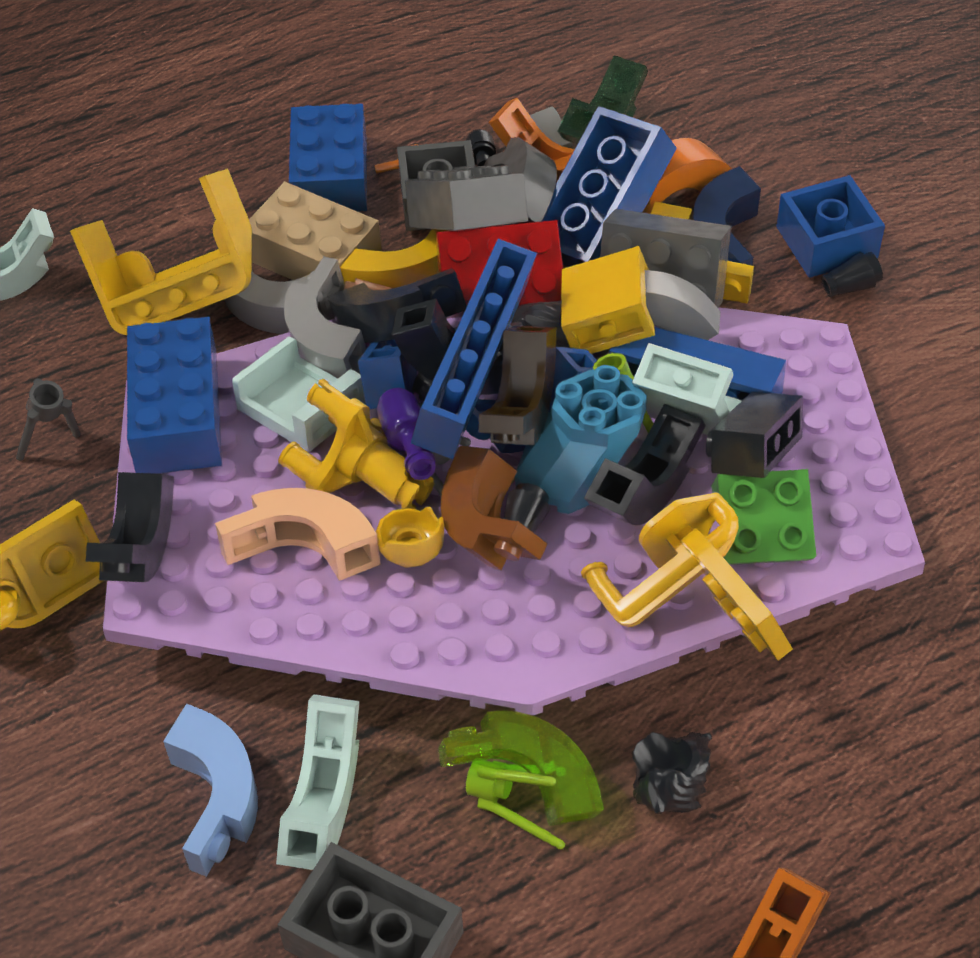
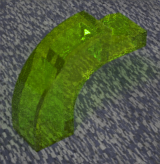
[438,711,604,826]

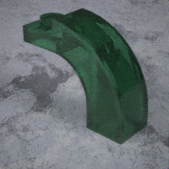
[558,55,648,144]

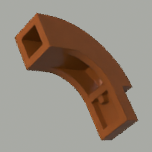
[441,445,548,571]

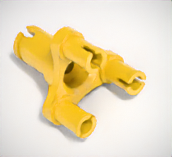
[278,379,434,509]

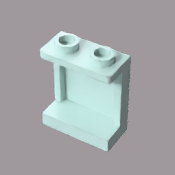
[232,336,366,452]
[632,343,742,435]

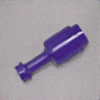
[377,388,436,480]

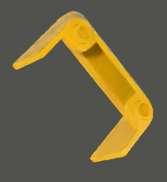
[70,169,252,335]

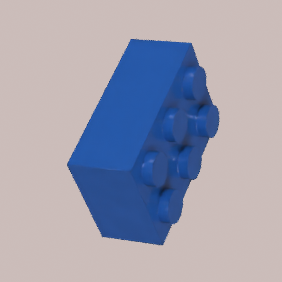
[289,104,367,212]

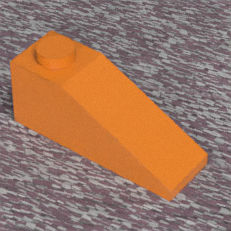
[732,868,831,958]

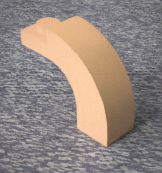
[215,488,381,581]

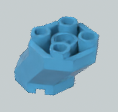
[515,365,647,514]

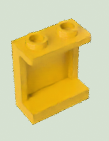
[561,246,655,354]

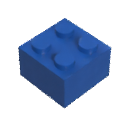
[776,175,885,278]

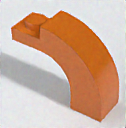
[488,98,575,183]
[642,138,733,214]

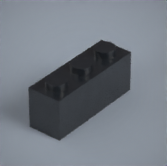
[706,392,803,478]

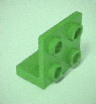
[711,469,816,565]

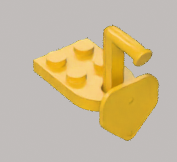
[581,493,793,661]
[0,499,103,631]

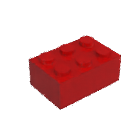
[436,220,563,319]

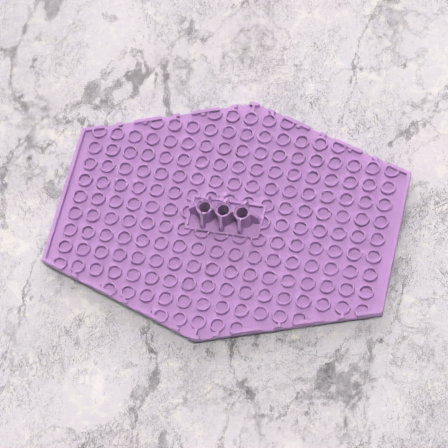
[103,307,925,716]

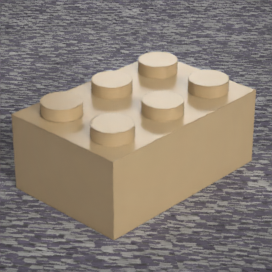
[249,181,382,280]

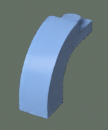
[163,704,258,877]

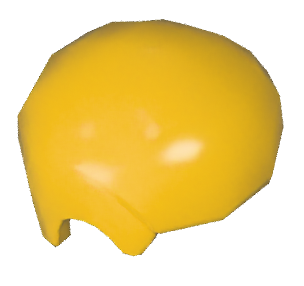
[376,507,444,568]

